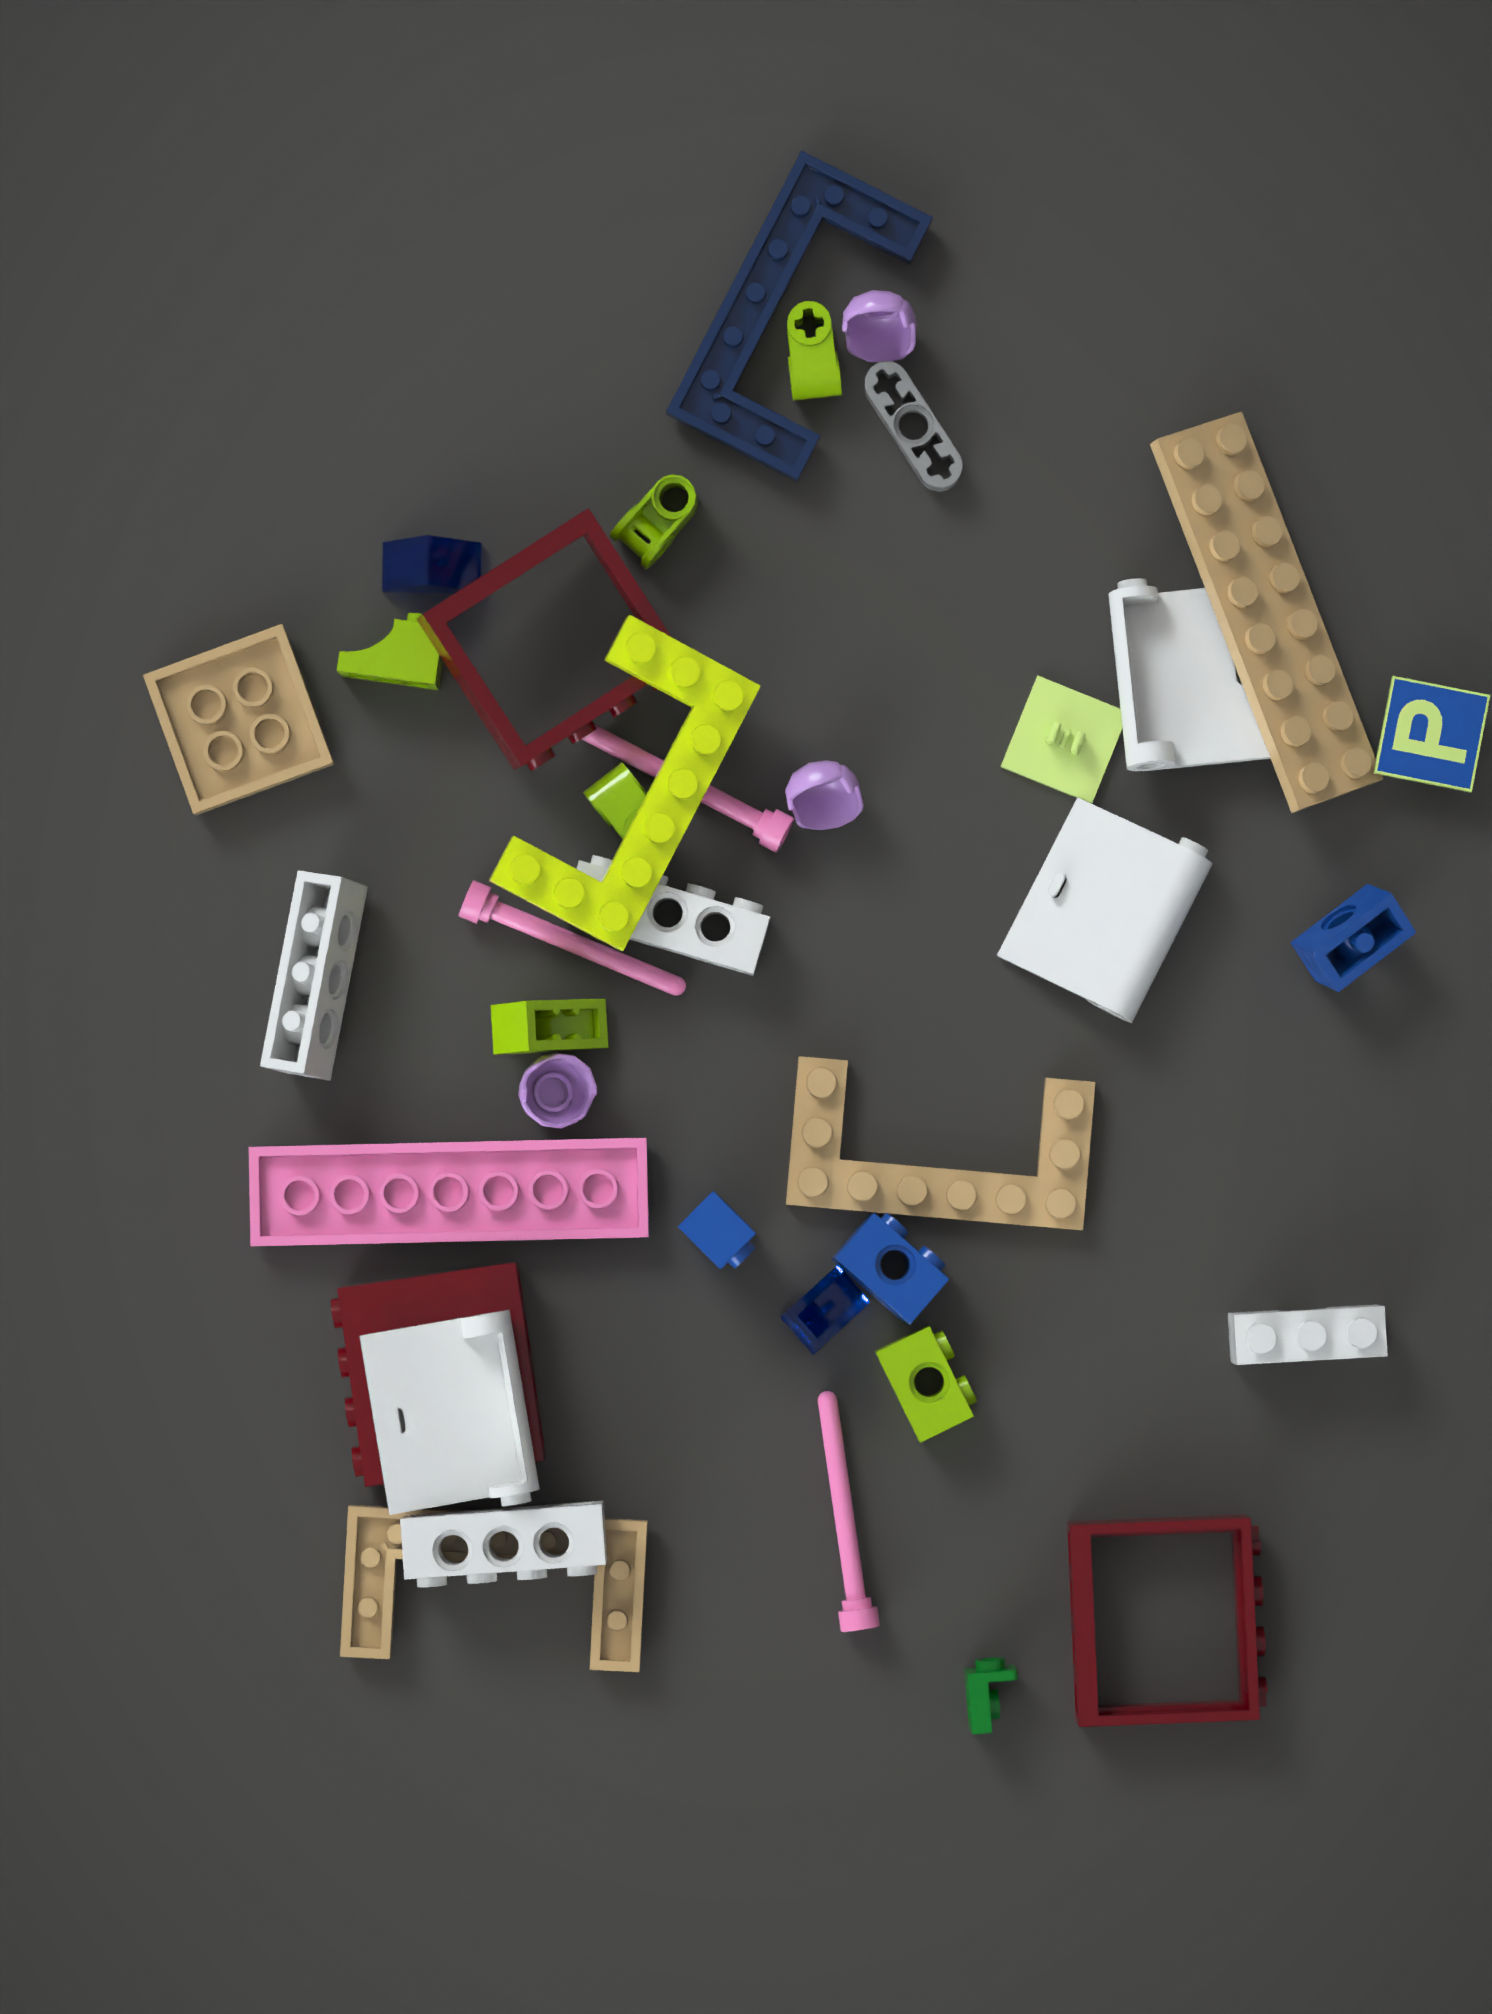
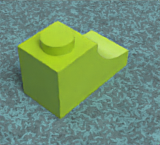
[337,613,443,690]
[491,998,609,1055]

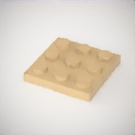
[143,624,335,815]

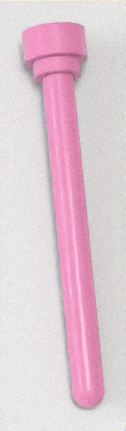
[582,725,795,853]
[458,880,686,996]
[818,1391,880,1632]

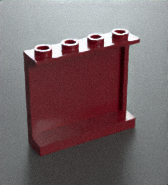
[331,1262,546,1487]

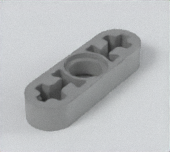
[864,361,963,492]

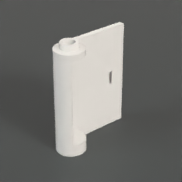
[1108,578,1270,771]
[997,797,1213,1023]
[359,1310,540,1515]

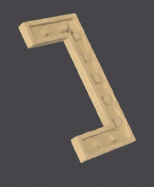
[786,1056,1095,1230]
[340,1505,648,1672]

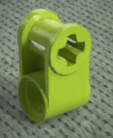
[787,301,842,401]
[609,474,698,570]
[583,762,647,840]

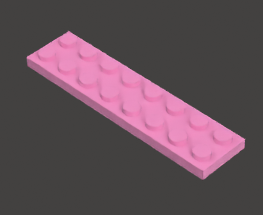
[249,1138,649,1246]

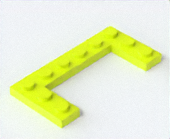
[489,615,761,951]

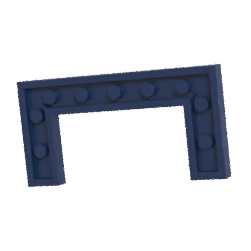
[666,150,933,482]

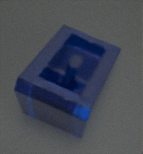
[382,535,482,593]
[780,1265,870,1355]

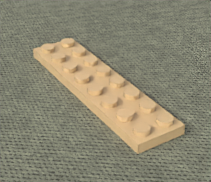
[1150,411,1383,813]

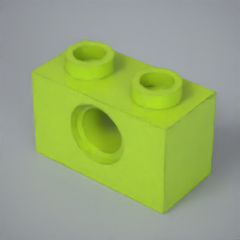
[875,1325,977,1443]

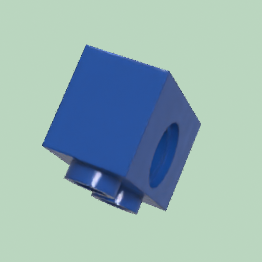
[1290,884,1417,992]
[678,1191,756,1270]
[831,1213,949,1325]

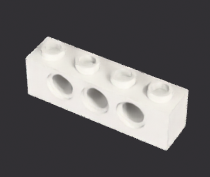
[577,855,770,976]
[260,870,368,1081]
[400,1501,608,1587]

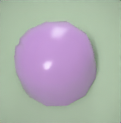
[842,290,916,363]
[785,760,863,830]
[518,1052,597,1129]

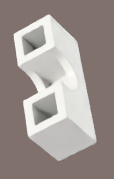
[1228,1305,1388,1365]

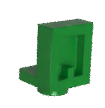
[964,1657,1018,1735]

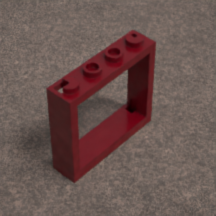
[416,508,671,771]
[1067,1514,1268,1727]

